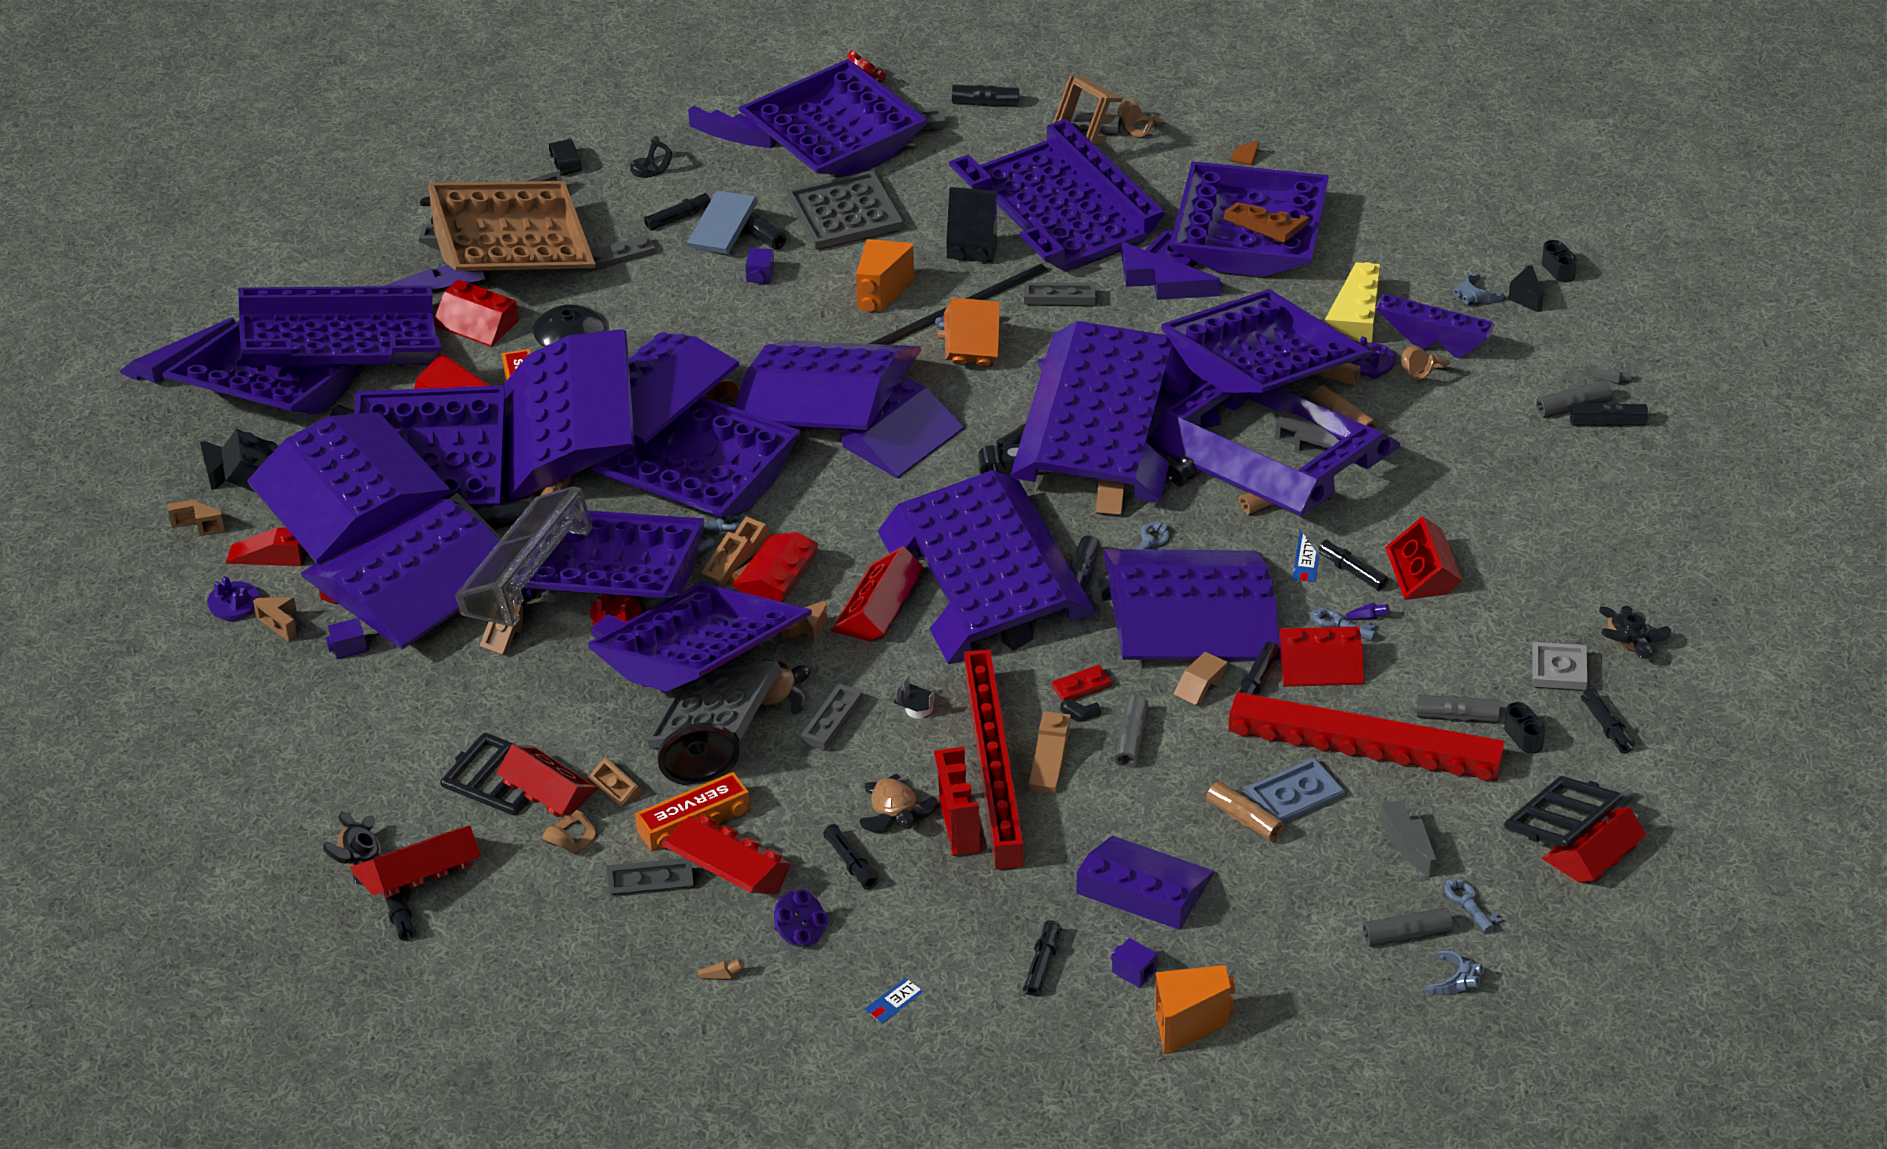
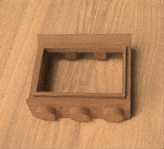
[1053,76,1123,145]

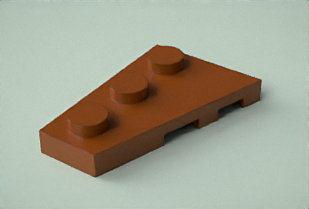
[1224,202,1309,243]

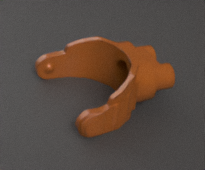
[702,378,741,400]

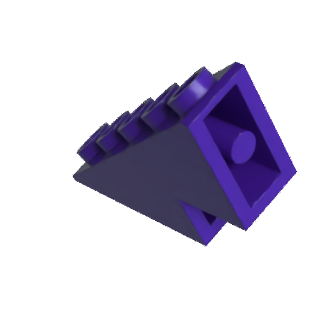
[1121,242,1221,300]
[1375,294,1495,358]

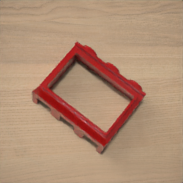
[933,746,980,856]

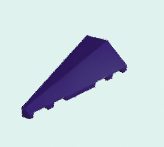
[384,265,488,290]
[120,317,235,383]

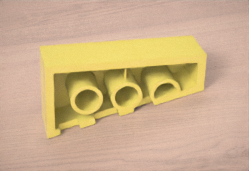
[1325,262,1380,342]

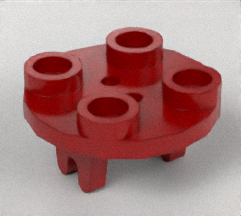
[846,50,887,82]
[590,593,642,626]

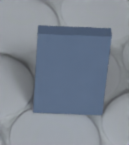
[687,191,758,254]
[1245,757,1345,823]

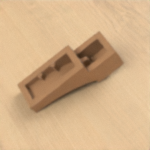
[701,516,773,586]
[1028,711,1071,793]

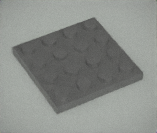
[786,170,903,250]
[646,660,781,748]

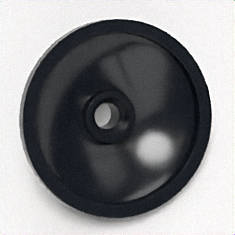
[533,304,605,347]
[657,722,739,785]

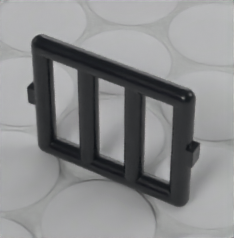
[440,733,529,816]
[1504,776,1624,848]

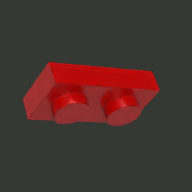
[1052,665,1112,701]

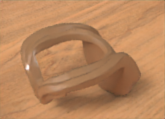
[1117,99,1163,137]
[1401,345,1450,381]
[542,810,596,854]

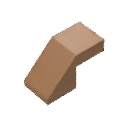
[1096,479,1127,516]
[167,500,225,536]
[1173,652,1229,706]

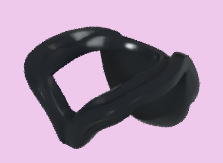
[630,136,672,178]

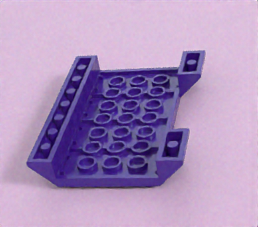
[949,119,1164,272]
[238,286,441,368]
[1010,321,1194,503]
[878,470,1095,664]

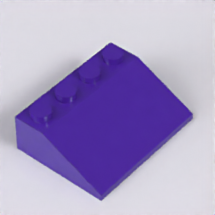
[841,378,964,479]
[1077,836,1214,930]

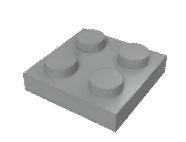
[1532,642,1587,690]

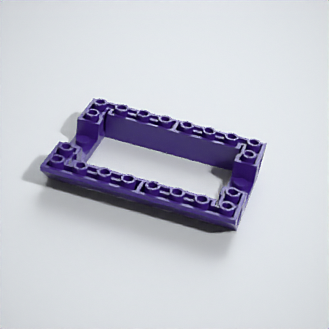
[1149,382,1400,516]

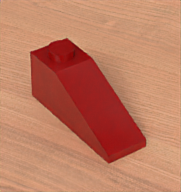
[226,527,306,566]

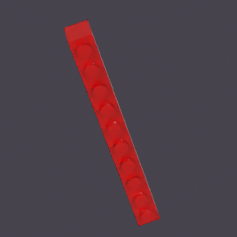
[964,649,1023,869]
[1228,692,1505,781]

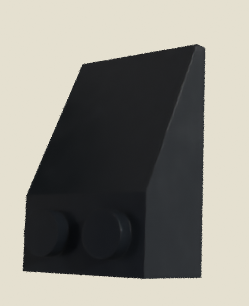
[946,187,997,263]

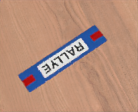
[1292,530,1319,583]
[864,978,924,1023]

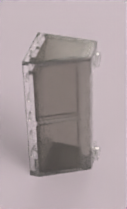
[455,487,593,627]

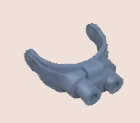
[1453,273,1505,304]
[1426,950,1484,995]

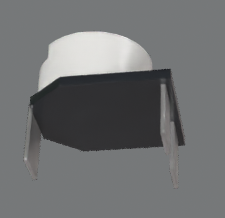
[894,675,935,719]

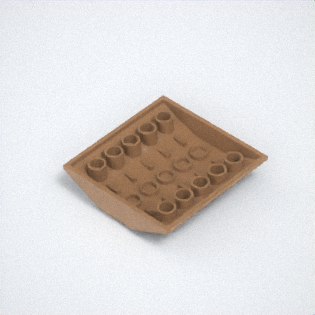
[428,181,595,271]

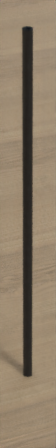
[732,263,1045,408]

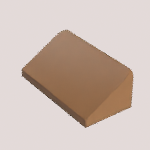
[588,757,646,808]

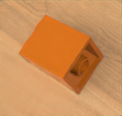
[856,239,915,312]
[944,297,1000,366]
[1155,965,1235,1054]

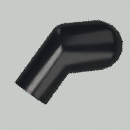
[1060,699,1101,722]

